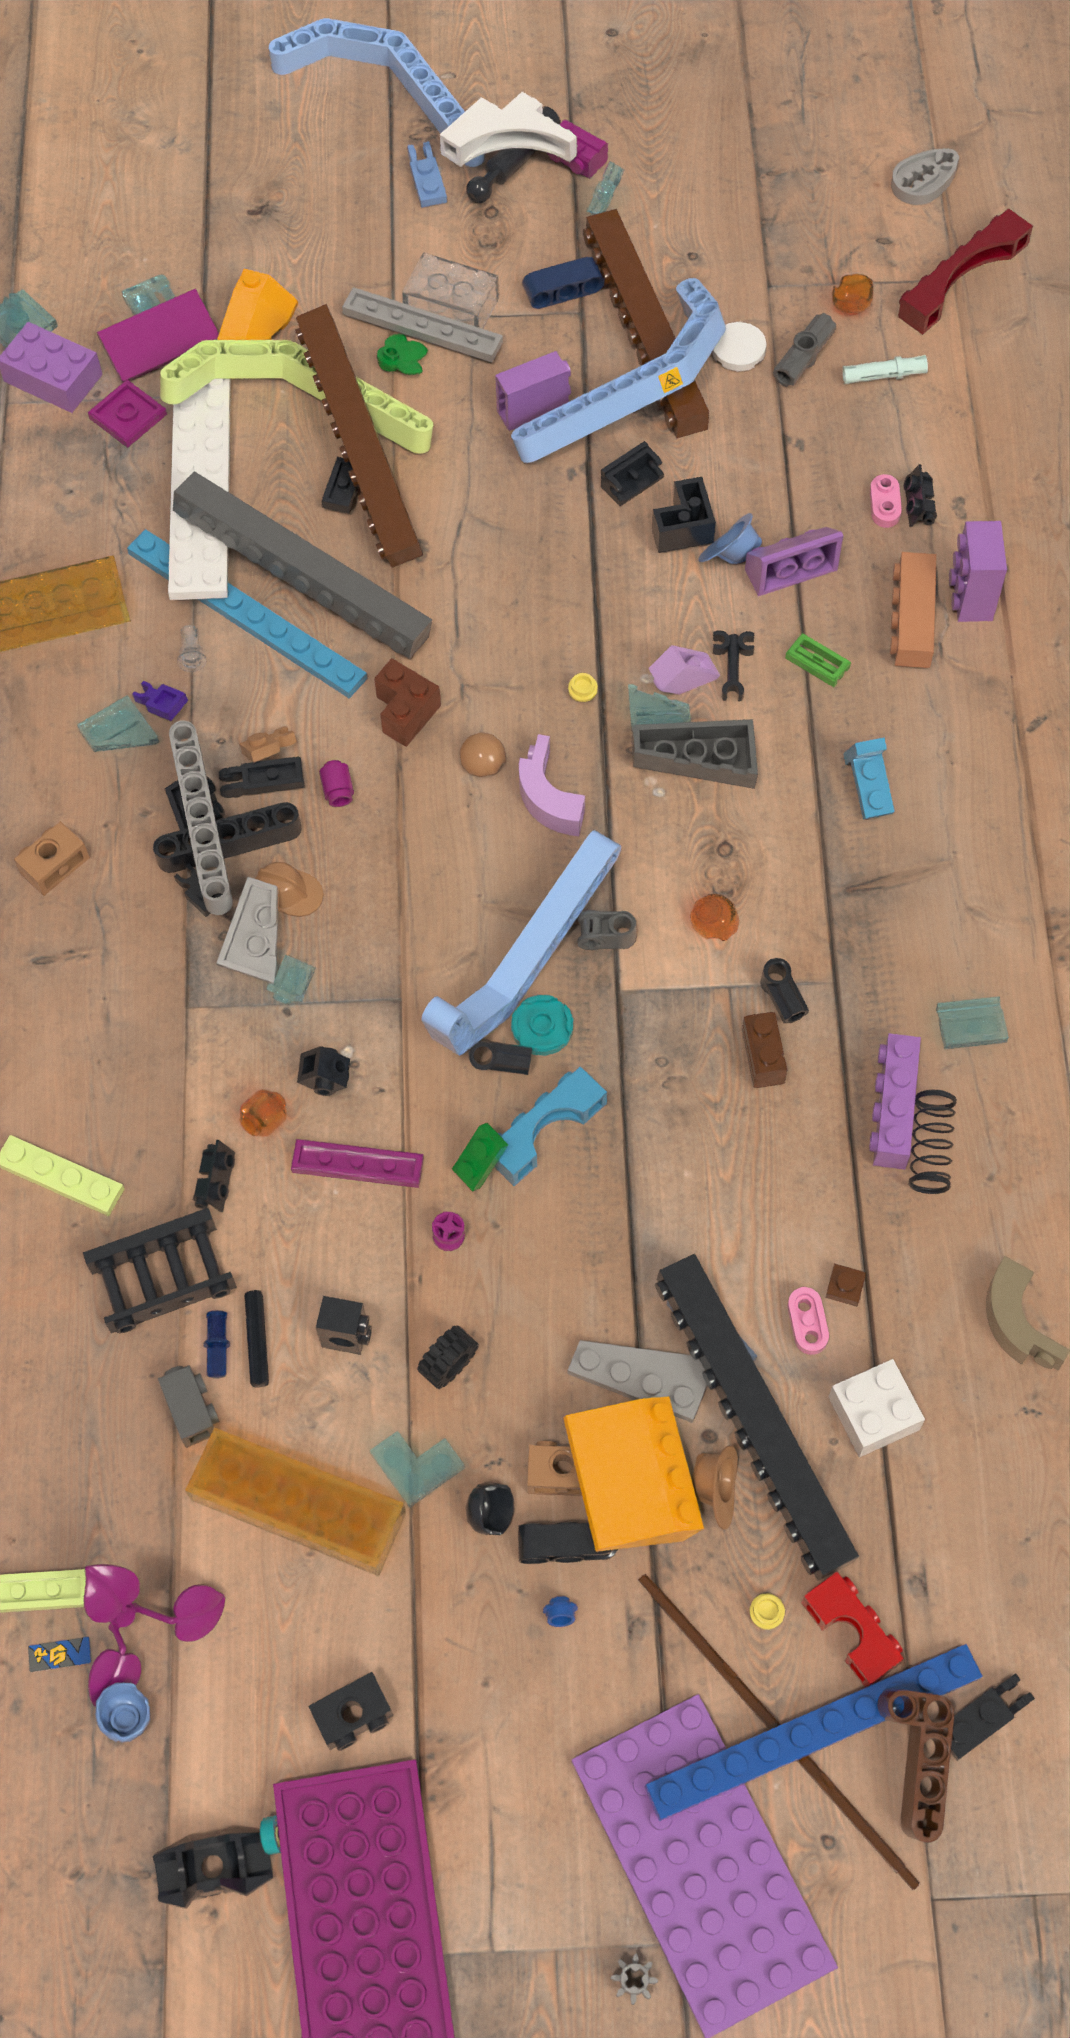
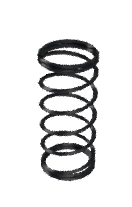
[908,1089,957,1194]

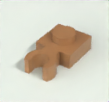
[239,726,297,763]

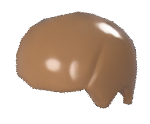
[460,732,507,777]

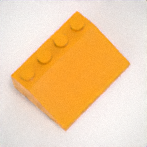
[563,1397,704,1552]

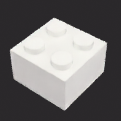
[829,1359,925,1457]

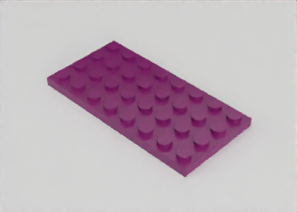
[273,1759,455,2038]

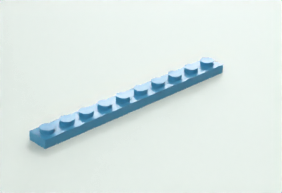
[127,529,368,699]

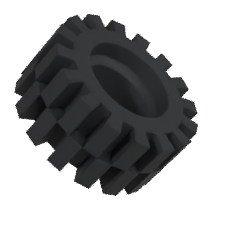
[417,1325,479,1389]

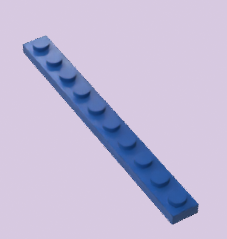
[644,1644,983,1822]

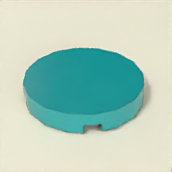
[511,995,573,1056]

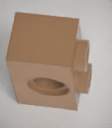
[14,821,90,896]
[527,1441,582,1496]

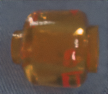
[239,1089,287,1137]

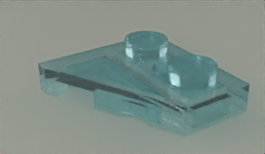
[628,684,691,735]
[77,695,159,752]

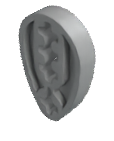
[891,148,959,205]

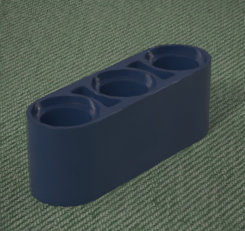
[522,257,605,309]

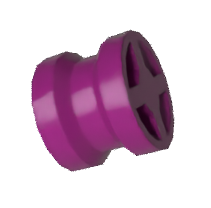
[432,1212,465,1251]

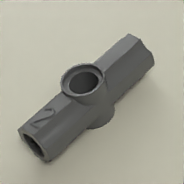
[773,313,837,387]

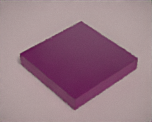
[87,380,167,448]

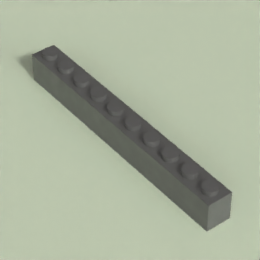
[173,471,433,659]

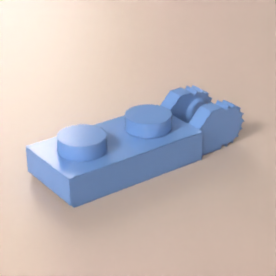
[407,142,447,208]

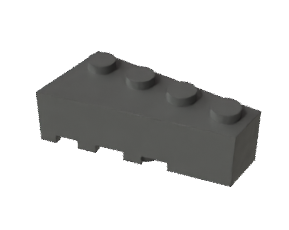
[631,719,758,789]

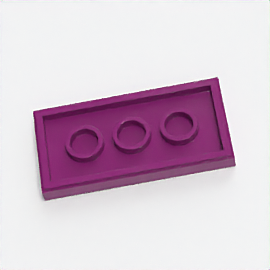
[97,288,219,383]

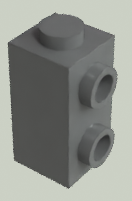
[158,1365,220,1448]

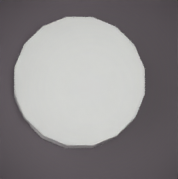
[712,322,767,371]

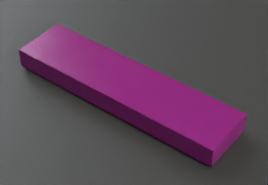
[291,1139,424,1188]

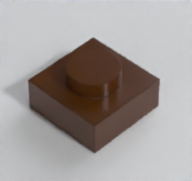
[825,1263,866,1307]

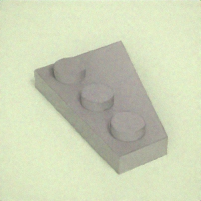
[216,877,278,985]

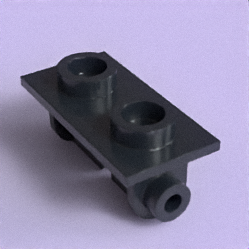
[903,464,937,527]
[193,1140,235,1212]

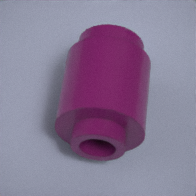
[319,760,354,807]

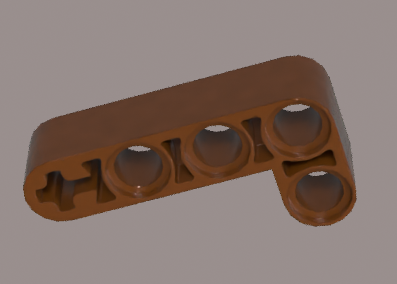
[877,1688,954,1843]

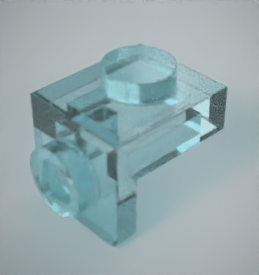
[266,955,316,1005]

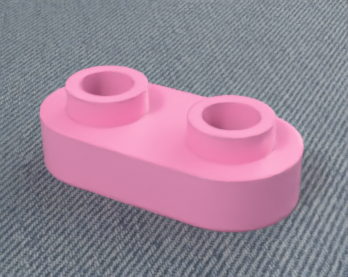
[870,474,902,528]
[787,1287,829,1355]

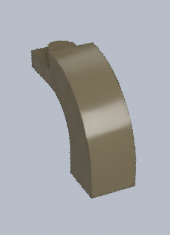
[986,1256,1070,1370]

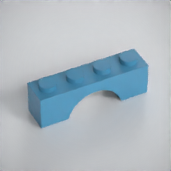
[495,1066,607,1186]

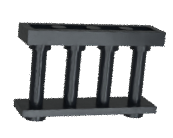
[83,1207,237,1334]

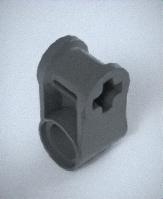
[577,910,637,950]

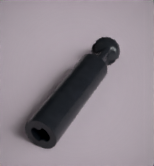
[466,106,561,203]

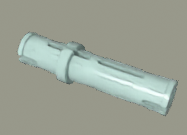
[842,355,928,384]

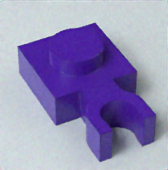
[132,681,188,721]

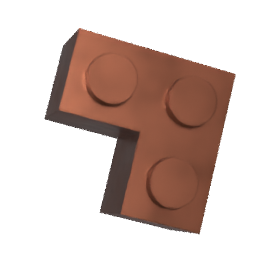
[374,658,441,747]

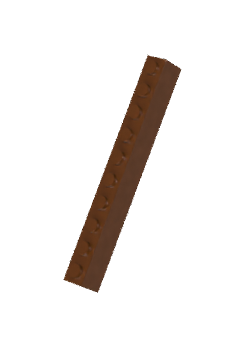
[583,209,709,438]
[295,304,424,568]

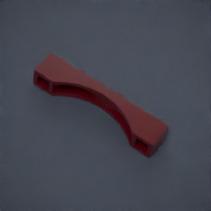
[898,208,1033,335]

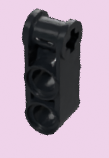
[518,1522,618,1564]

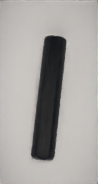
[244,1290,269,1388]

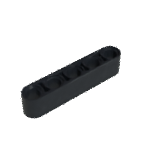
[153,802,302,873]

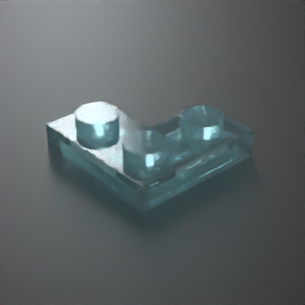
[370,1431,465,1508]

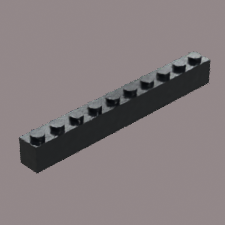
[655,1253,859,1581]

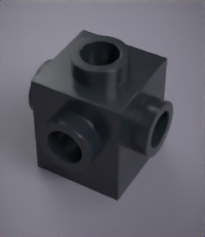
[297,1046,350,1096]

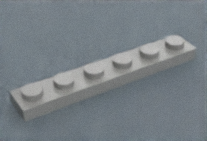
[342,287,503,363]

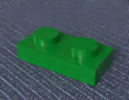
[452,1122,508,1192]

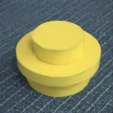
[568,673,598,702]
[749,1593,785,1630]

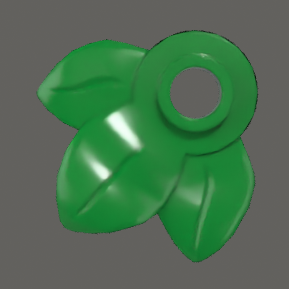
[376,334,428,375]

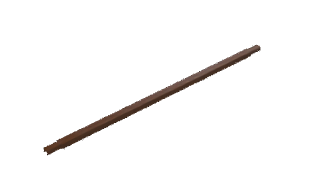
[638,1574,920,1890]

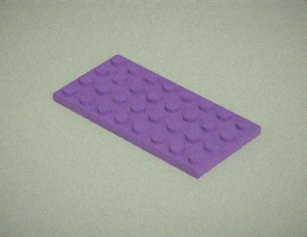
[571,1694,838,2038]

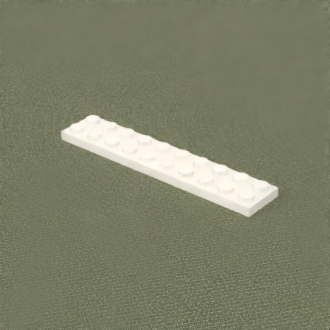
[168,379,231,600]

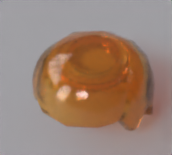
[832,274,874,314]
[690,894,740,941]

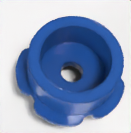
[543,1597,578,1627]

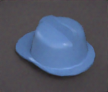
[698,513,762,564]

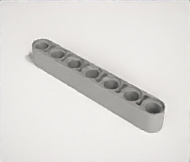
[169,720,233,915]

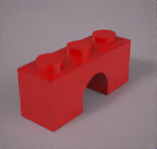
[801,1571,904,1688]

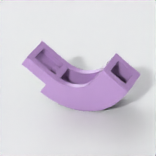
[519,734,585,836]

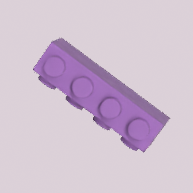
[869,1033,921,1170]

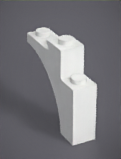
[440,92,577,167]

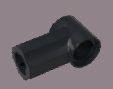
[760,958,809,1024]
[468,1038,532,1075]

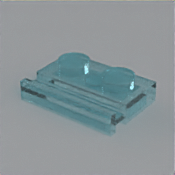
[936,996,1009,1049]

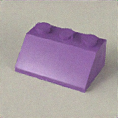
[745,527,843,597]

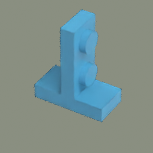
[843,737,895,820]

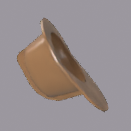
[255,862,324,917]
[692,1445,738,1530]

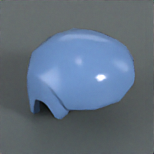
[95,1683,150,1743]

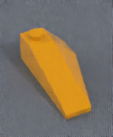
[217,269,298,340]

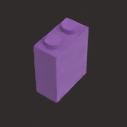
[495,351,571,431]

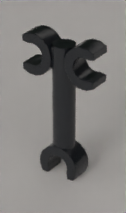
[713,630,754,701]

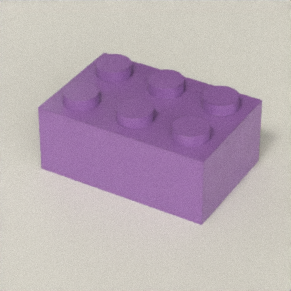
[0,322,102,413]
[949,521,1007,622]

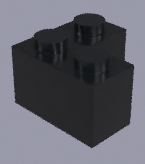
[652,476,716,553]

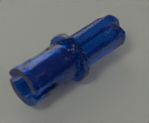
[203,1310,230,1379]

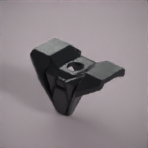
[153,1827,273,1909]

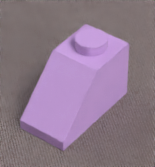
[649,645,720,695]

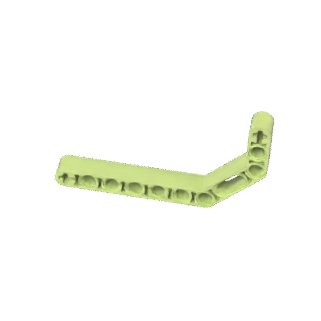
[160,340,433,454]

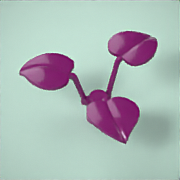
[83,1564,225,1707]

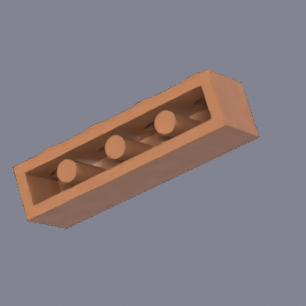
[890,552,937,668]

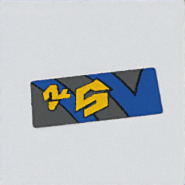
[28,1637,91,1672]

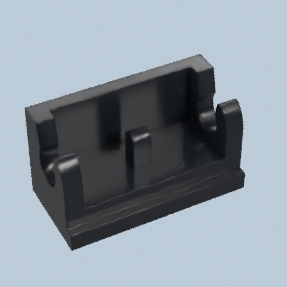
[601,441,664,506]

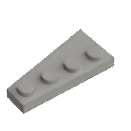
[568,1340,707,1423]

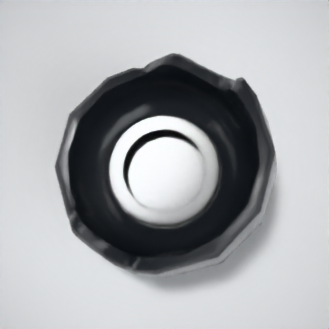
[465,1482,514,1535]

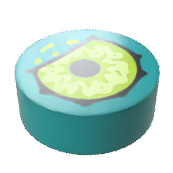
[260,1815,281,1855]

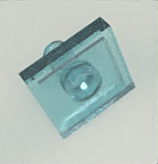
[0,289,58,348]

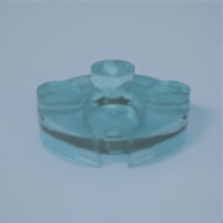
[586,161,624,215]

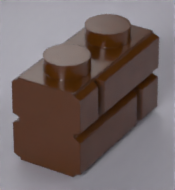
[742,1012,787,1088]

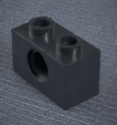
[316,1296,372,1355]
[308,1672,394,1751]

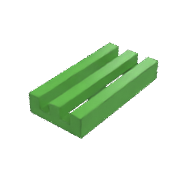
[785,633,851,687]

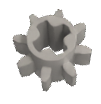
[611,1954,658,2005]

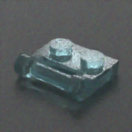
[121,274,176,315]

